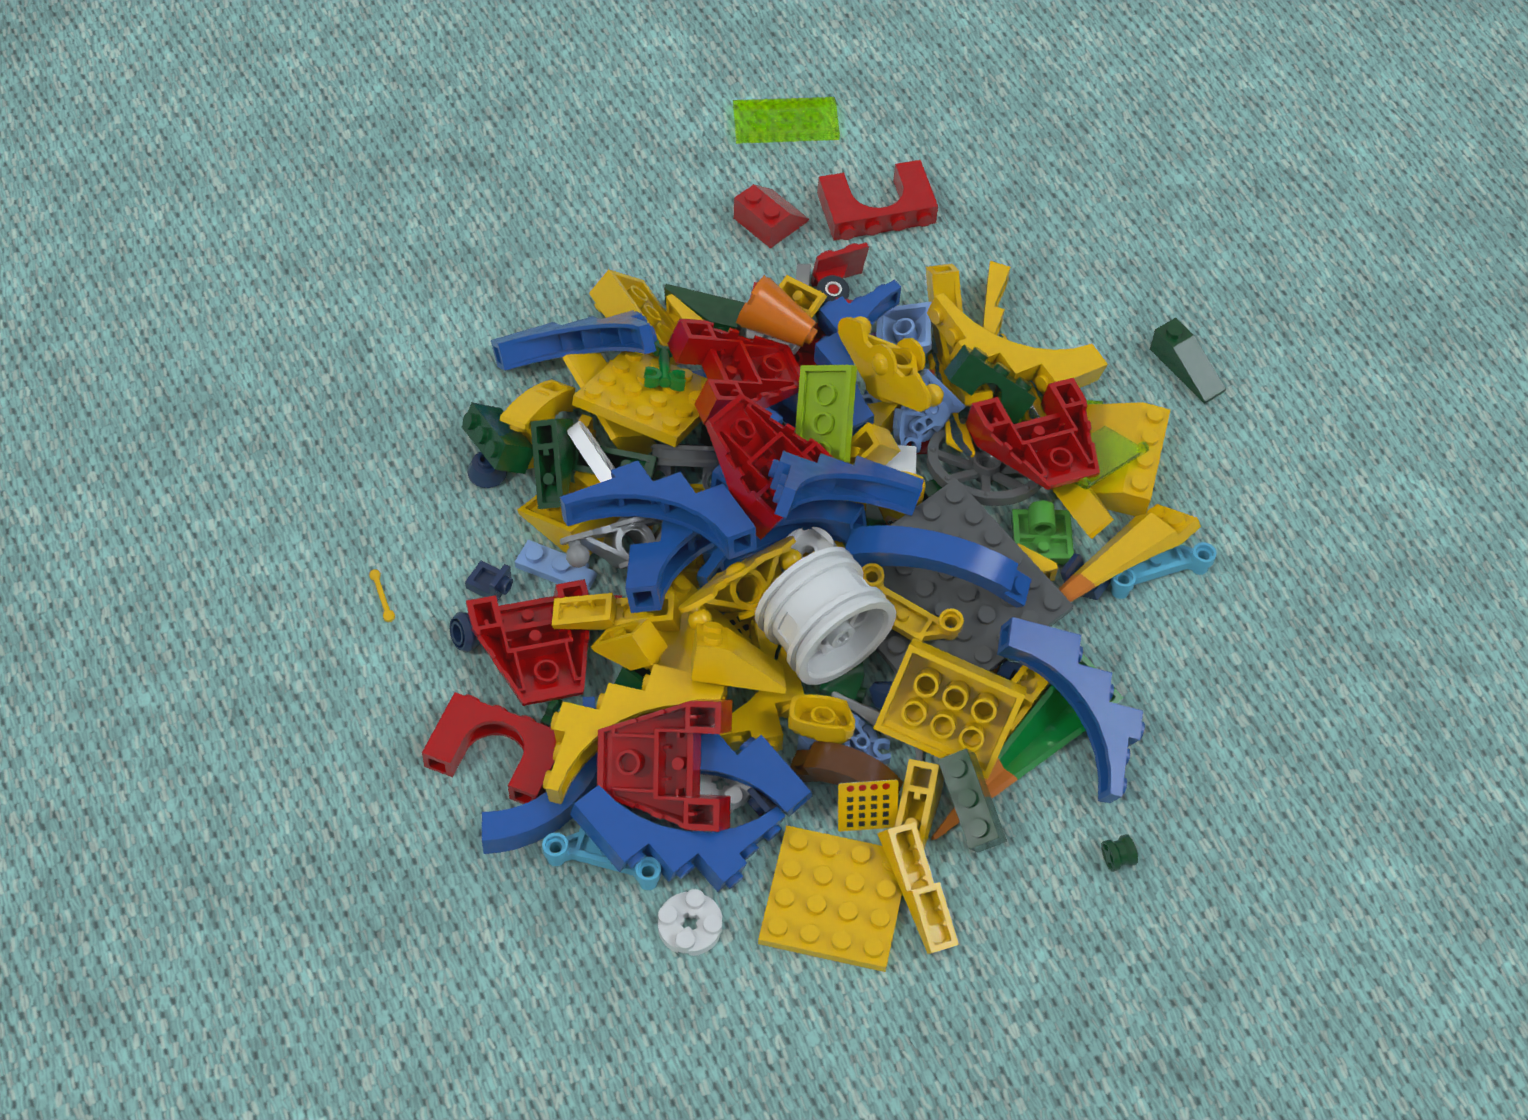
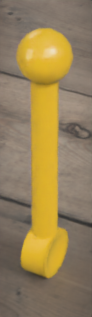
[369,569,395,622]

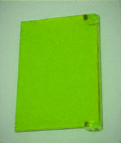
[1075,426,1149,490]

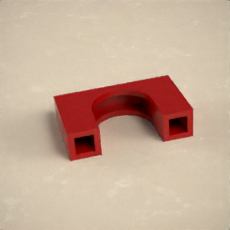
[817,160,938,241]
[422,692,557,804]

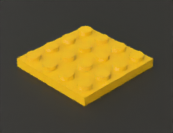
[572,351,707,447]
[758,825,902,972]

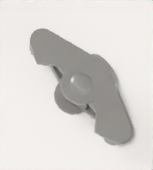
[560,516,663,569]

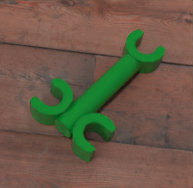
[644,339,686,392]

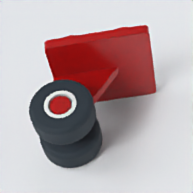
[810,242,869,317]

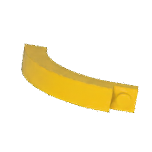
[926,263,993,407]

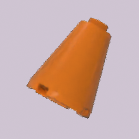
[736,275,818,347]

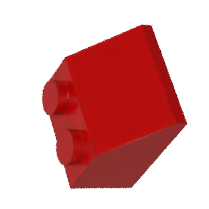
[733,184,809,248]

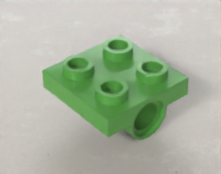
[1011,500,1074,565]

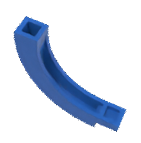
[697,500,867,588]
[845,525,1032,608]
[482,696,598,854]

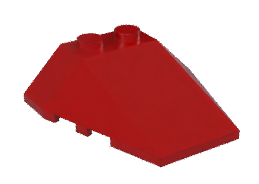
[466,579,590,706]

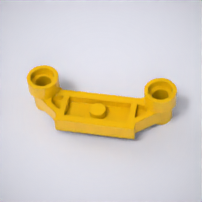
[862,563,964,642]

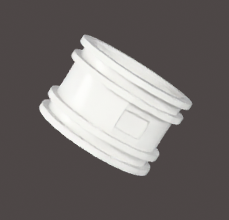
[755,546,896,685]

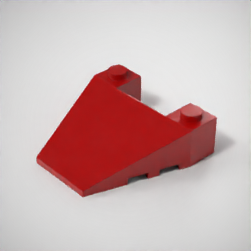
[667,318,800,425]
[965,378,1100,490]
[705,393,834,540]
[597,699,732,832]

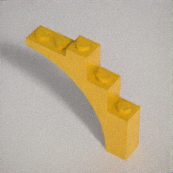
[927,293,1108,396]
[719,647,804,752]
[543,664,728,804]

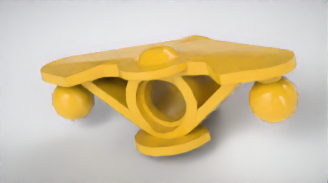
[837,316,944,412]
[678,536,802,630]

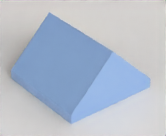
[876,302,932,355]

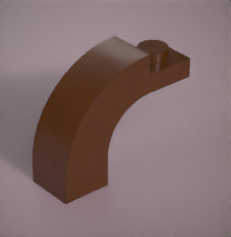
[790,741,903,794]

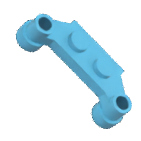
[1111,542,1217,599]
[542,827,661,890]

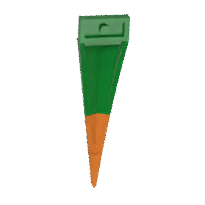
[931,654,1124,840]

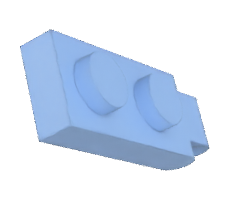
[515,540,597,590]

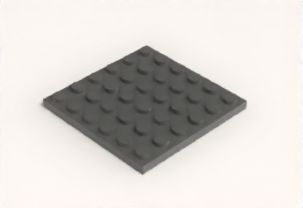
[869,478,1074,674]

